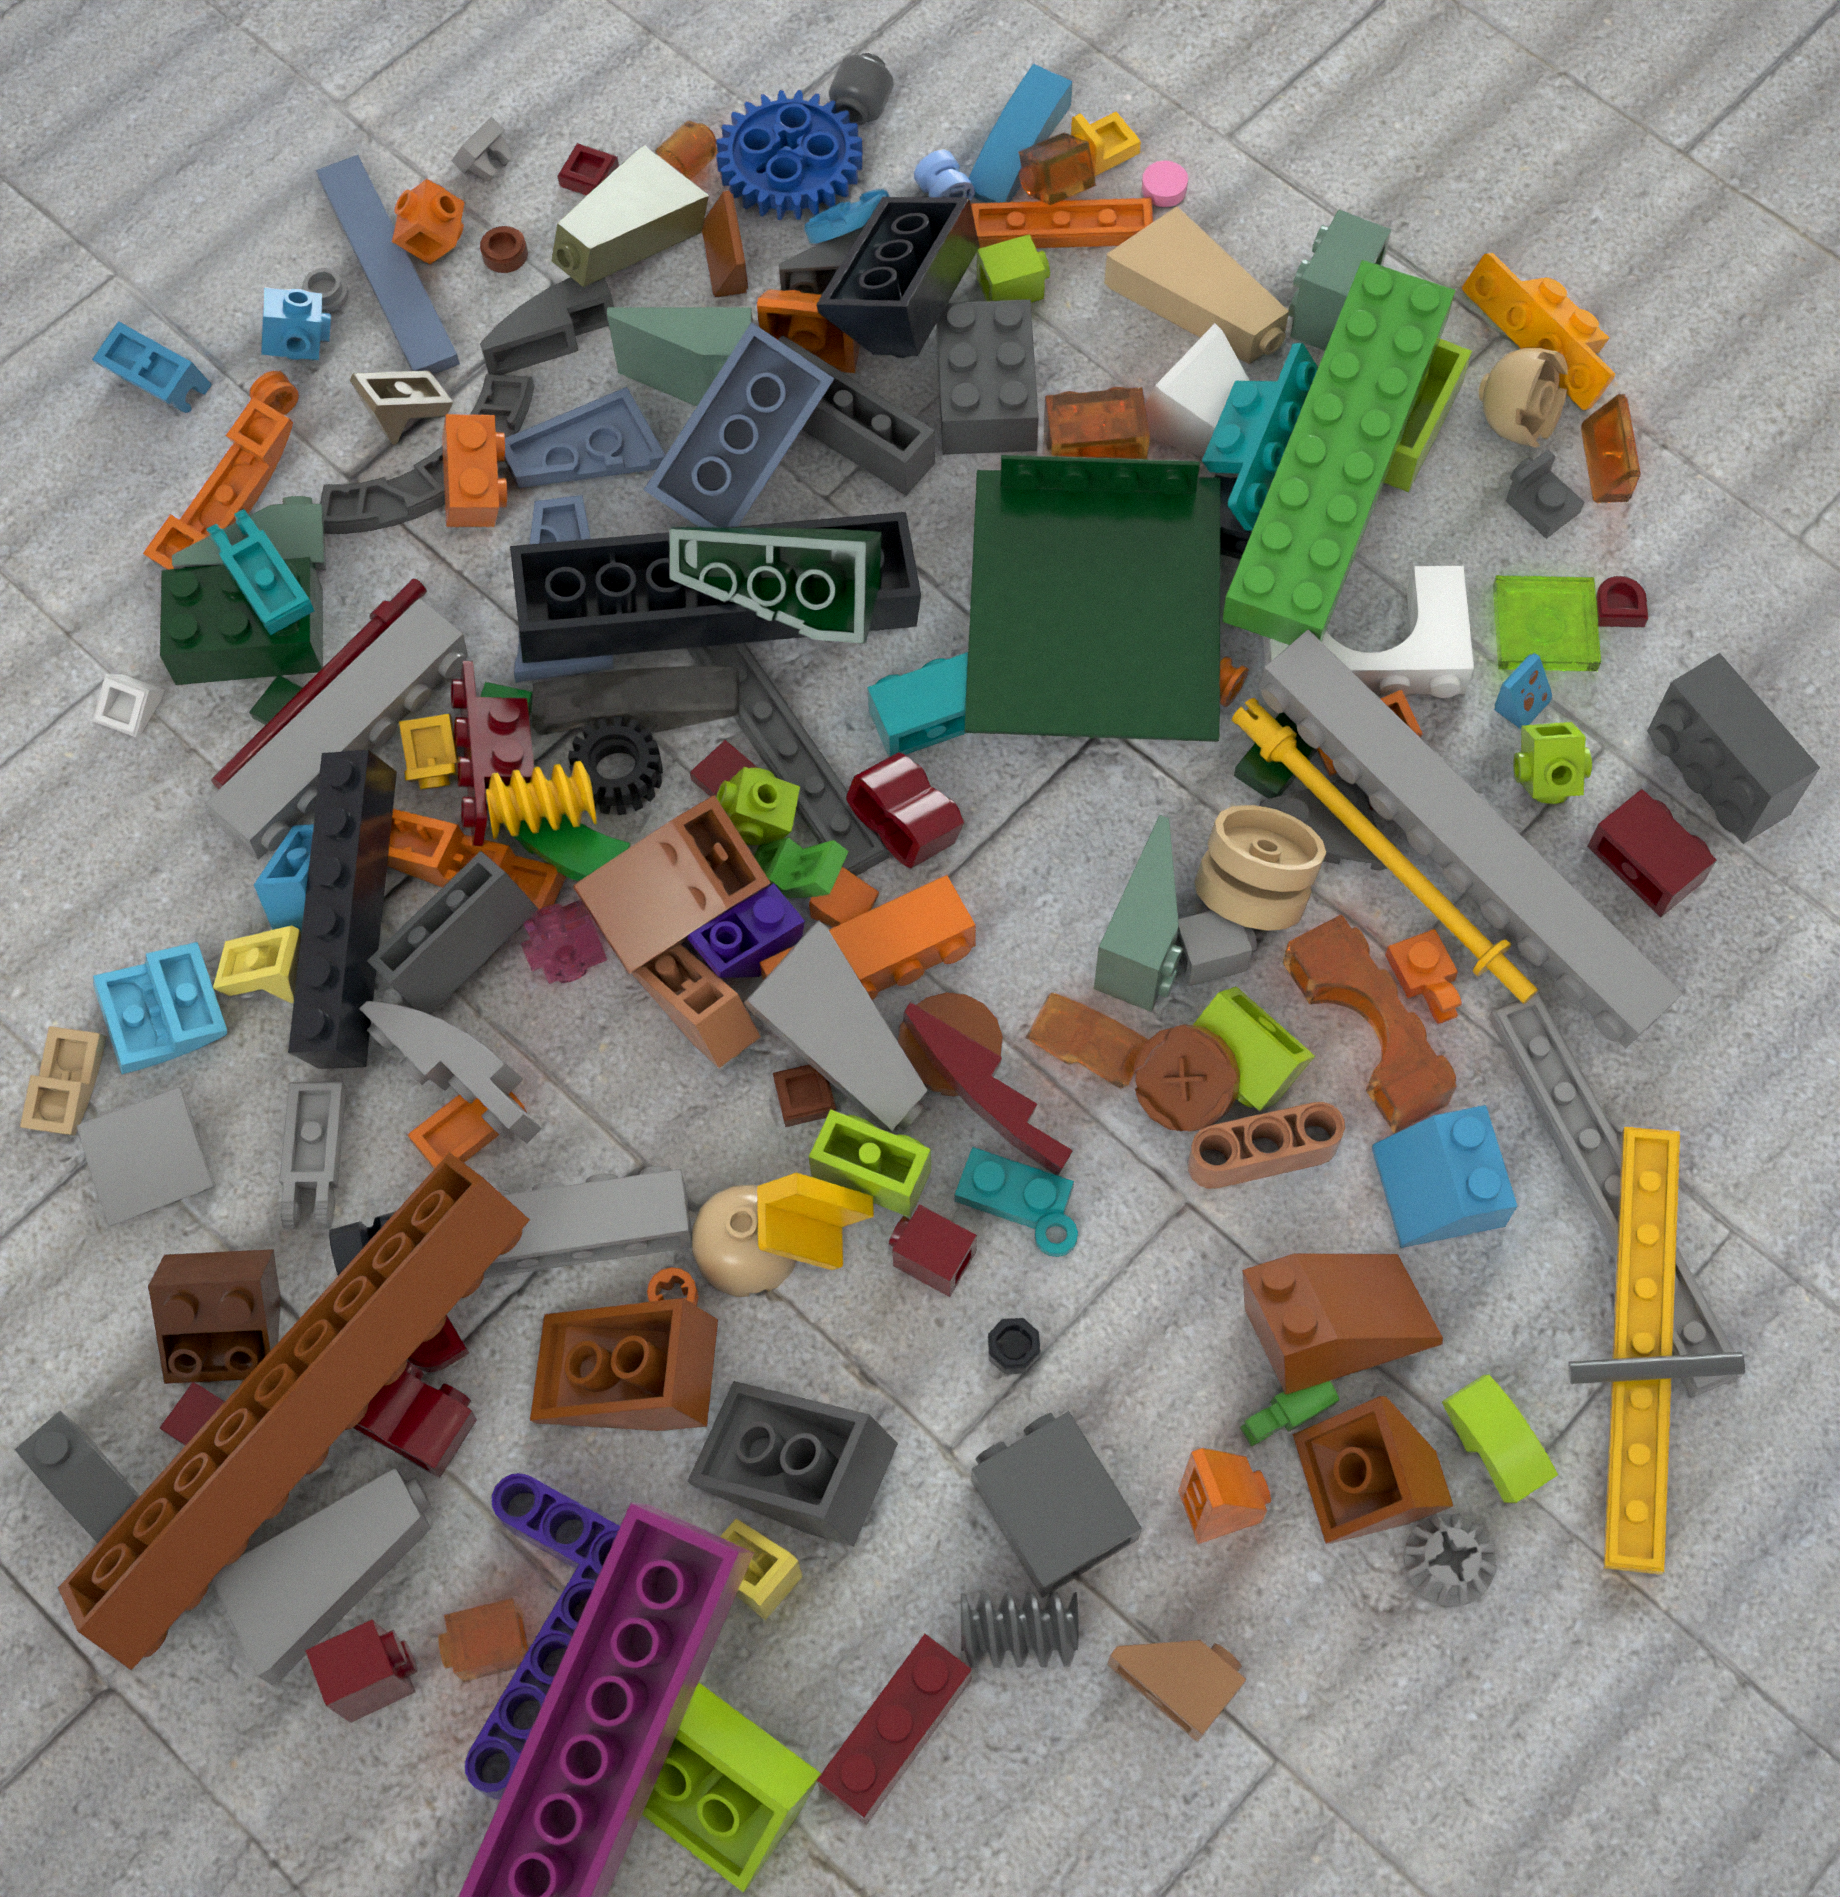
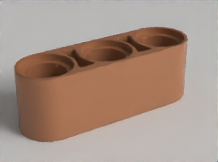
[1187,1102,1345,1189]

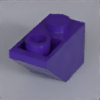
[688,884,805,978]

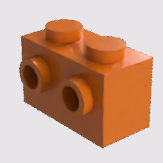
[442,414,507,527]

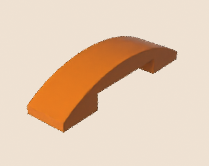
[143,397,293,570]

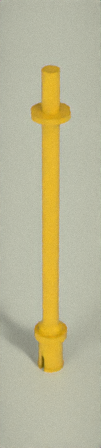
[1232,697,1538,1004]

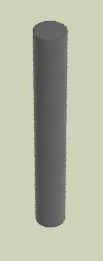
[1568,1351,1745,1384]

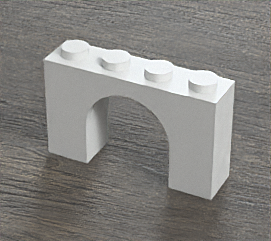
[1263,566,1474,698]

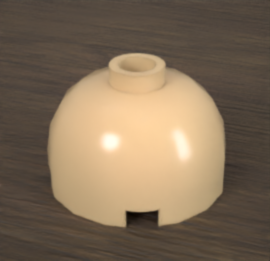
[1479,348,1568,448]
[692,1185,797,1297]

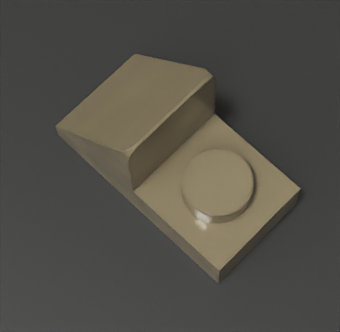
[350,371,453,445]

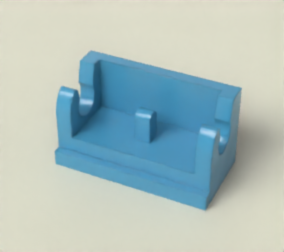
[92,321,212,413]

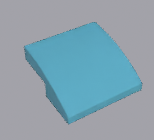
[93,942,227,1075]

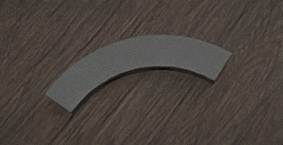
[320,374,535,534]

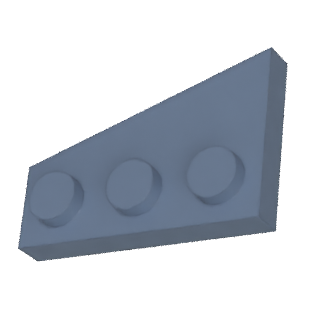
[504,387,665,488]

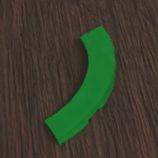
[480,682,631,882]

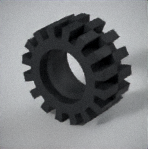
[568,716,663,815]

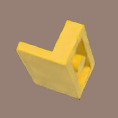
[757,1172,874,1270]

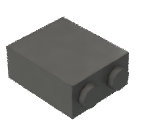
[971,1411,1142,1598]

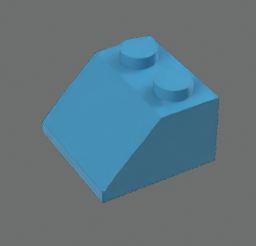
[1372,1105,1518,1248]

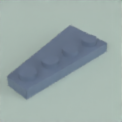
[514,495,614,683]

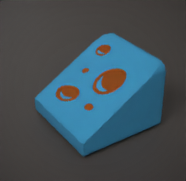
[1494,653,1552,729]

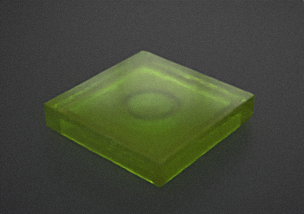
[1493,575,1601,671]

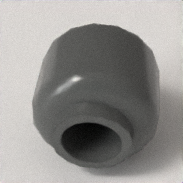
[828,53,894,125]

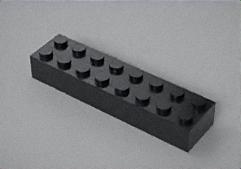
[510,512,921,663]

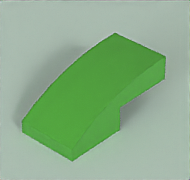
[754,837,849,898]

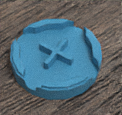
[804,189,890,244]

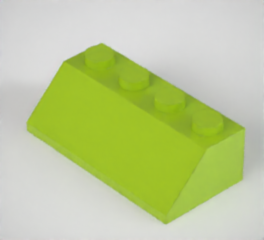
[642,1683,821,1893]

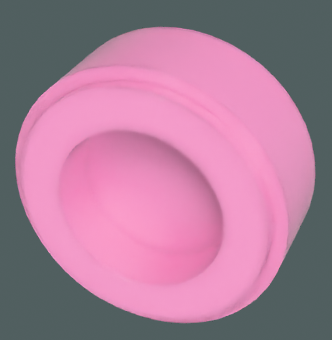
[1142,161,1188,207]

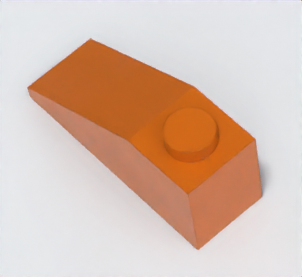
[1178,1448,1271,1544]

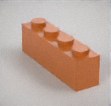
[759,875,976,1001]

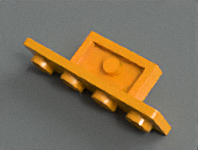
[1462,253,1615,410]

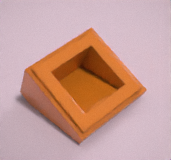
[809,867,879,927]

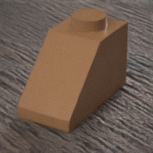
[1107,1640,1247,1743]

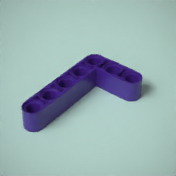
[465,1473,620,1799]

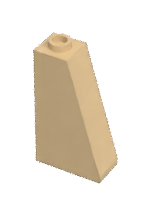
[1104,206,1289,364]

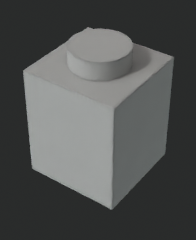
[1175,910,1257,987]

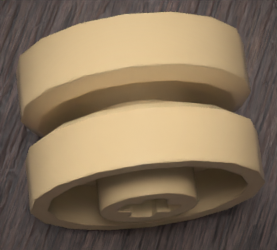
[1194,805,1326,931]

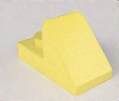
[213,925,301,1003]

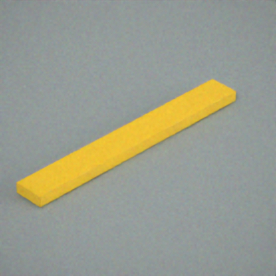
[1603,1127,1680,1575]

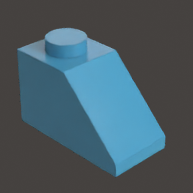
[254,824,314,933]

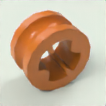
[249,370,299,415]
[1220,656,1249,707]
[647,1267,699,1306]

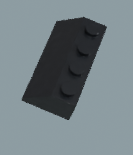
[816,197,980,358]

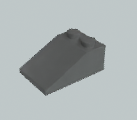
[687,1381,898,1547]

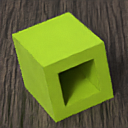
[977,234,1050,303]

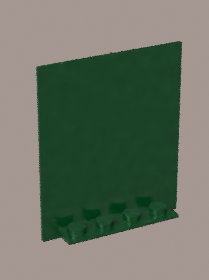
[965,455,1221,742]

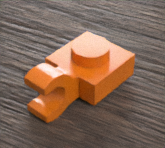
[1385,929,1462,1024]

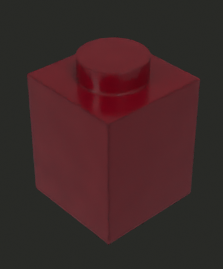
[889,1204,977,1297]

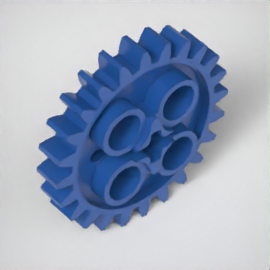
[716,90,863,220]

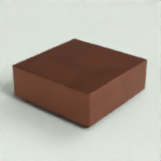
[773,1064,837,1128]

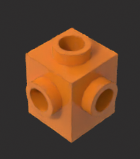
[392,178,465,265]

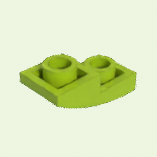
[1441,1374,1558,1503]

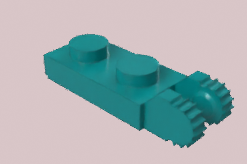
[206,509,315,635]

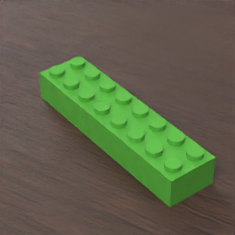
[1222,260,1456,645]

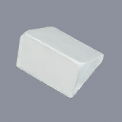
[92,674,164,737]

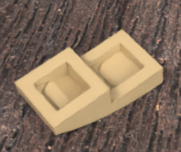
[20,1026,107,1136]

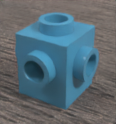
[261,288,331,360]

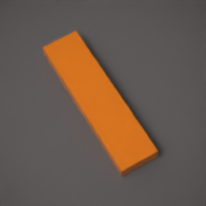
[971,198,1153,248]

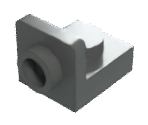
[1506,450,1585,539]

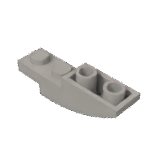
[359,1001,542,1143]

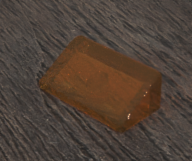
[1581,394,1641,503]

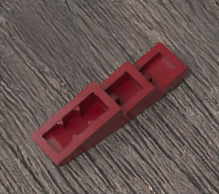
[903,1002,1073,1176]

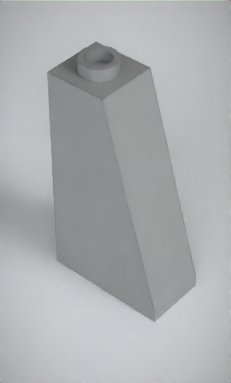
[743,921,928,1131]
[211,1468,432,1685]

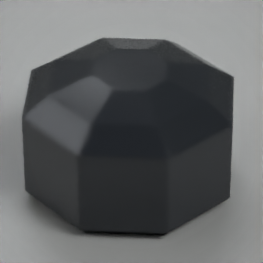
[988,1318,1040,1374]

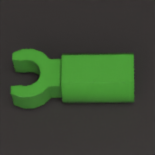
[1240,1381,1340,1447]

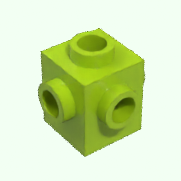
[1513,722,1592,804]
[716,767,800,845]

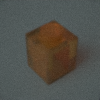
[1019,132,1096,205]
[438,1598,529,1682]

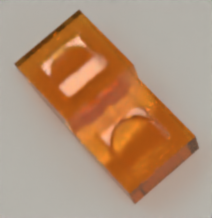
[1025,992,1148,1089]

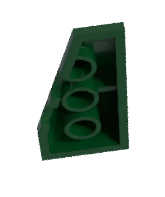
[669,527,881,644]

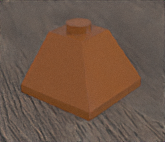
[1292,1396,1454,1544]

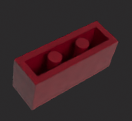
[817,1634,972,1825]

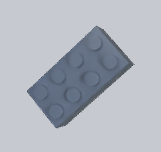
[643,322,834,528]

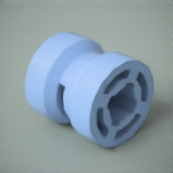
[914,150,975,201]

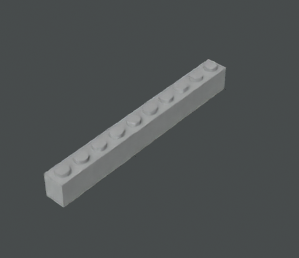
[1258,629,1683,1049]

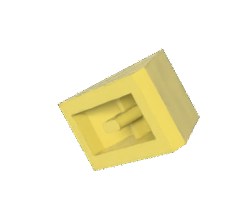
[720,1519,803,1621]

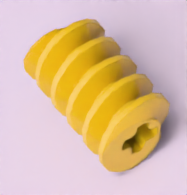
[486,761,597,839]

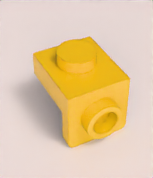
[1068,111,1141,176]
[399,714,458,790]

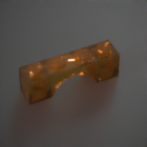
[1282,914,1457,1134]

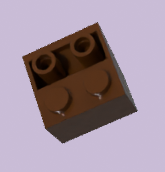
[148,1249,281,1384]

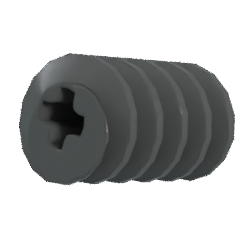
[961,1592,1079,1668]

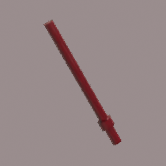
[211,578,427,789]

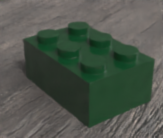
[160,557,323,685]

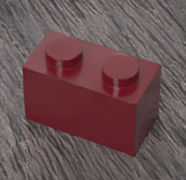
[1587,789,1717,918]
[305,1619,418,1723]

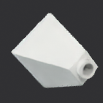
[1132,323,1250,457]

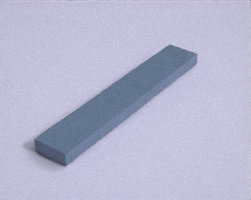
[316,155,460,375]

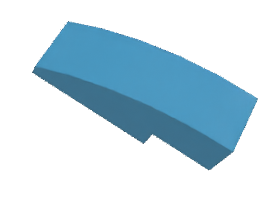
[968,63,1073,203]

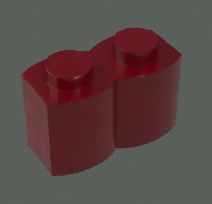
[846,752,965,869]
[353,1361,477,1478]

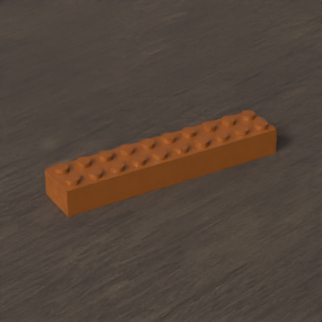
[58,1152,530,1671]

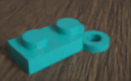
[954,1147,1078,1257]

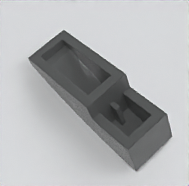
[480,277,614,375]

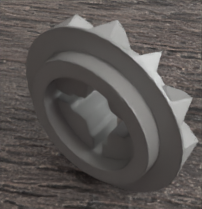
[1404,1513,1498,1607]

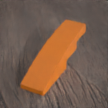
[387,809,566,920]

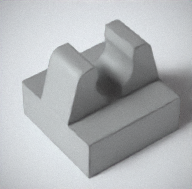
[451,116,513,181]

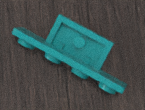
[1202,343,1318,531]

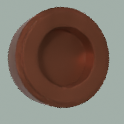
[480,226,528,273]

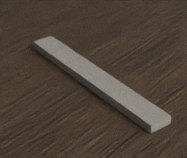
[1489,992,1746,1398]

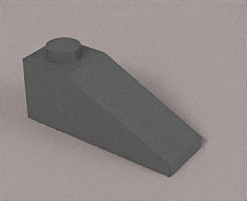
[14,1411,140,1543]

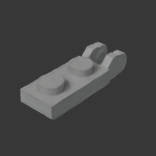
[279,1081,347,1229]

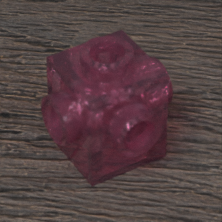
[520,899,608,984]

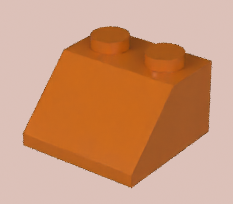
[757,289,860,373]

